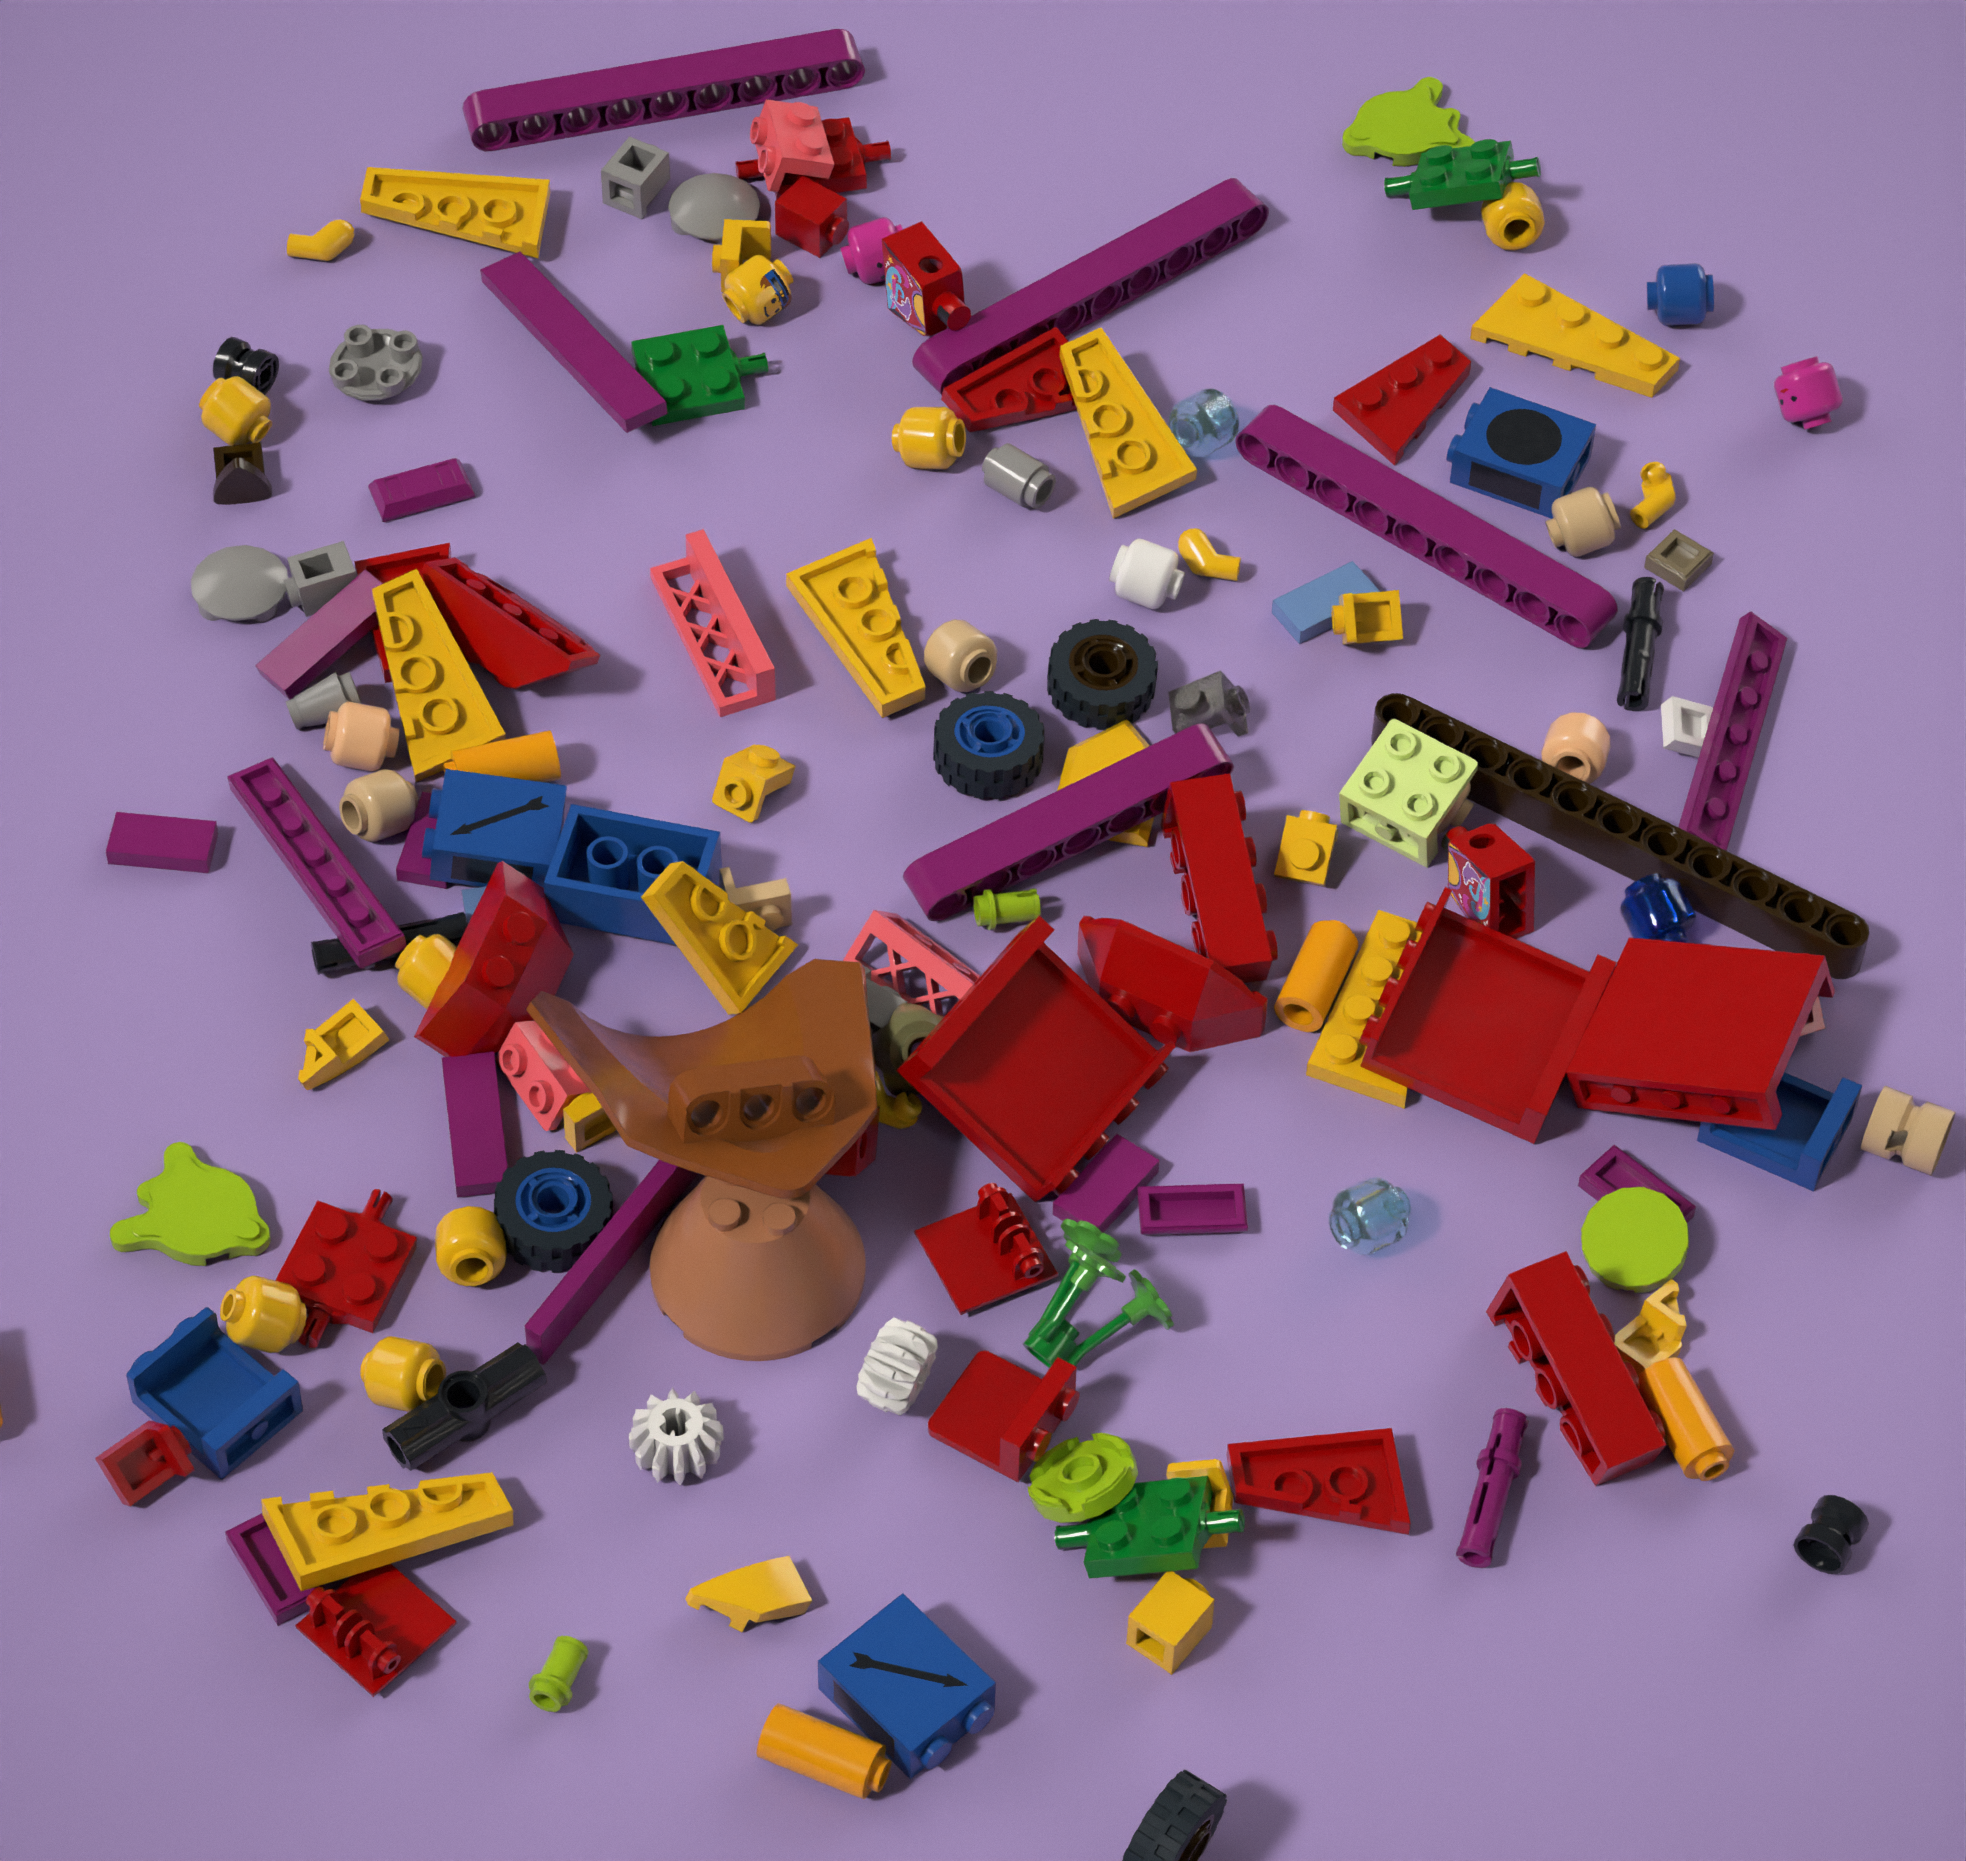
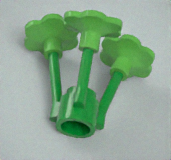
[1023,1219,1174,1368]

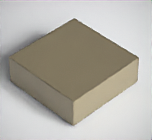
[1644,529,1714,592]

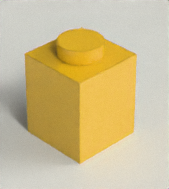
[1126,1571,1215,1675]

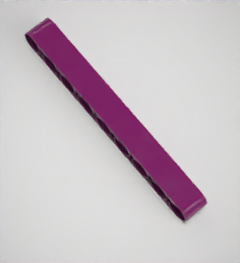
[462,29,865,151]
[912,178,1269,395]
[1235,405,1618,648]

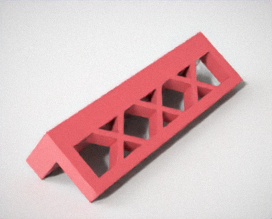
[650,529,776,717]
[843,910,980,1016]

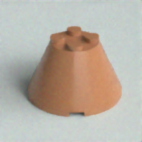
[650,1176,866,1361]

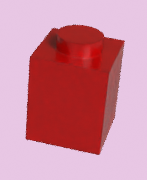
[775,175,849,258]

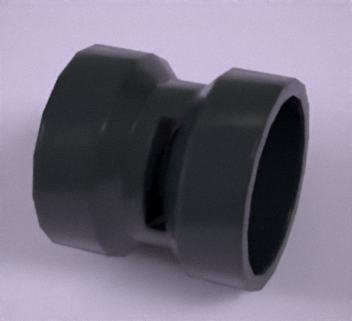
[213,337,279,395]
[1793,1495,1869,1574]

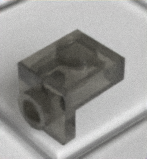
[1168,671,1250,737]

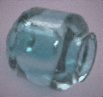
[1169,388,1239,457]
[1328,1177,1411,1255]

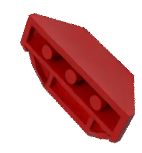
[422,557,600,689]
[414,861,574,1057]
[1077,916,1268,1052]

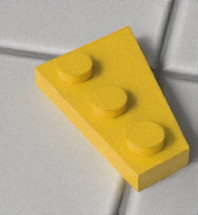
[641,861,798,1015]

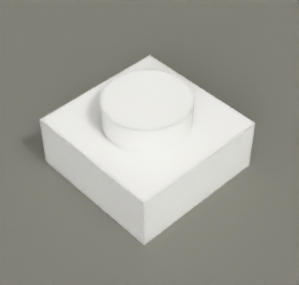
[1661,696,1713,758]

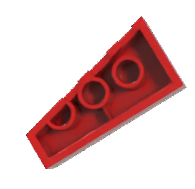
[1160,773,1278,983]
[1486,1251,1666,1486]

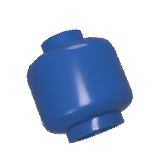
[1647,263,1714,326]

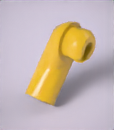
[1630,462,1676,529]
[1178,528,1241,581]
[875,1070,922,1129]

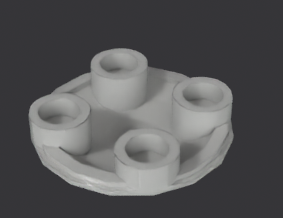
[668,173,760,245]
[329,325,423,401]
[191,545,288,622]

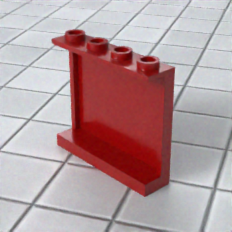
[1359,887,1617,1144]
[896,915,1176,1202]
[1566,937,1835,1130]

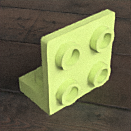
[1339,719,1478,868]

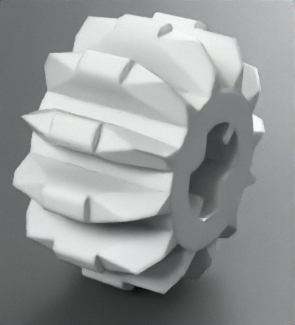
[856,1317,938,1415]
[629,1387,724,1486]

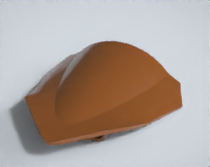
[526,959,878,1198]

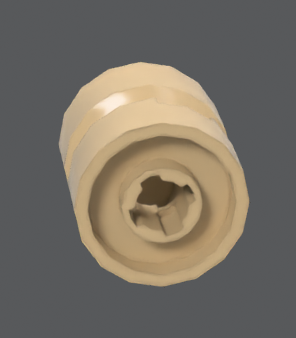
[1860,1086,1956,1176]

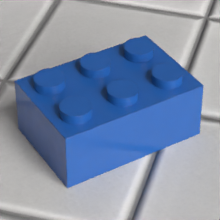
[544,804,722,945]

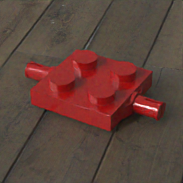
[735,117,891,200]
[275,1189,417,1348]

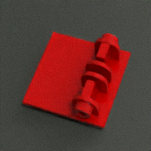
[914,1183,1058,1315]
[295,1564,457,1697]

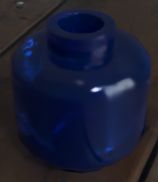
[1620,873,1696,943]

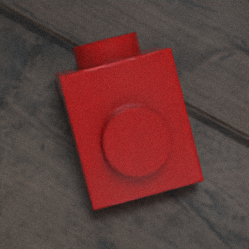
[95,1420,195,1506]

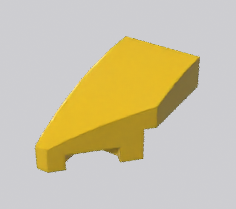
[298,998,390,1090]
[1614,1279,1687,1376]
[685,1556,812,1633]

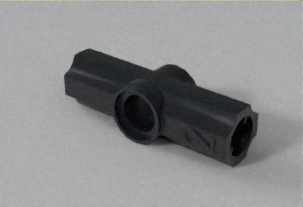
[382,1342,547,1471]

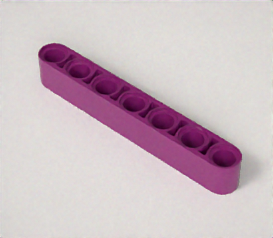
[903,723,1234,921]

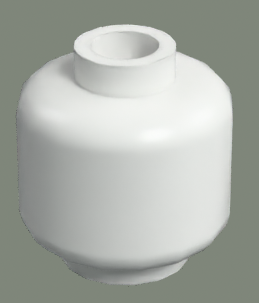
[1109,539,1185,609]

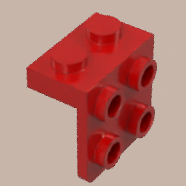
[928,1351,1080,1483]

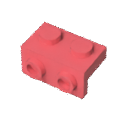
[750,99,834,192]
[495,1021,592,1131]

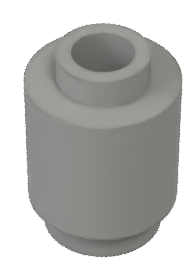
[982,443,1056,509]

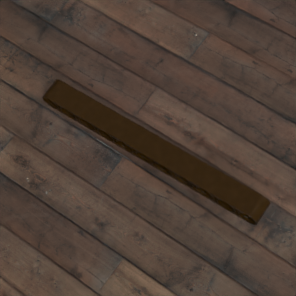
[1371,693,1870,979]

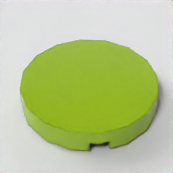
[1581,1187,1689,1293]
[1028,1433,1138,1523]

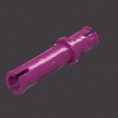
[1456,1408,1529,1568]

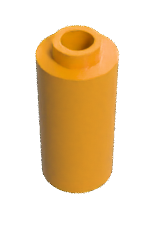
[443,730,561,782]
[1274,920,1358,1032]
[1638,1357,1734,1481]
[756,1703,892,1800]

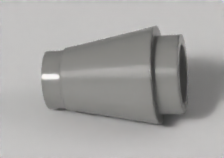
[286,672,362,729]

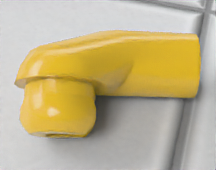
[287,219,355,261]

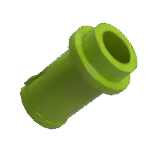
[973,888,1041,930]
[529,1635,589,1712]

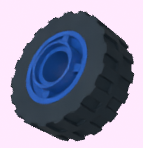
[933,691,1045,799]
[494,1150,613,1273]

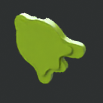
[1342,77,1475,167]
[110,1142,271,1266]

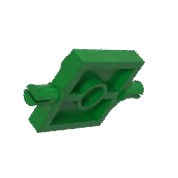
[1384,139,1541,210]
[631,325,769,426]
[1054,1476,1245,1579]

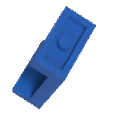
[1697,1072,1862,1192]
[126,1307,303,1480]

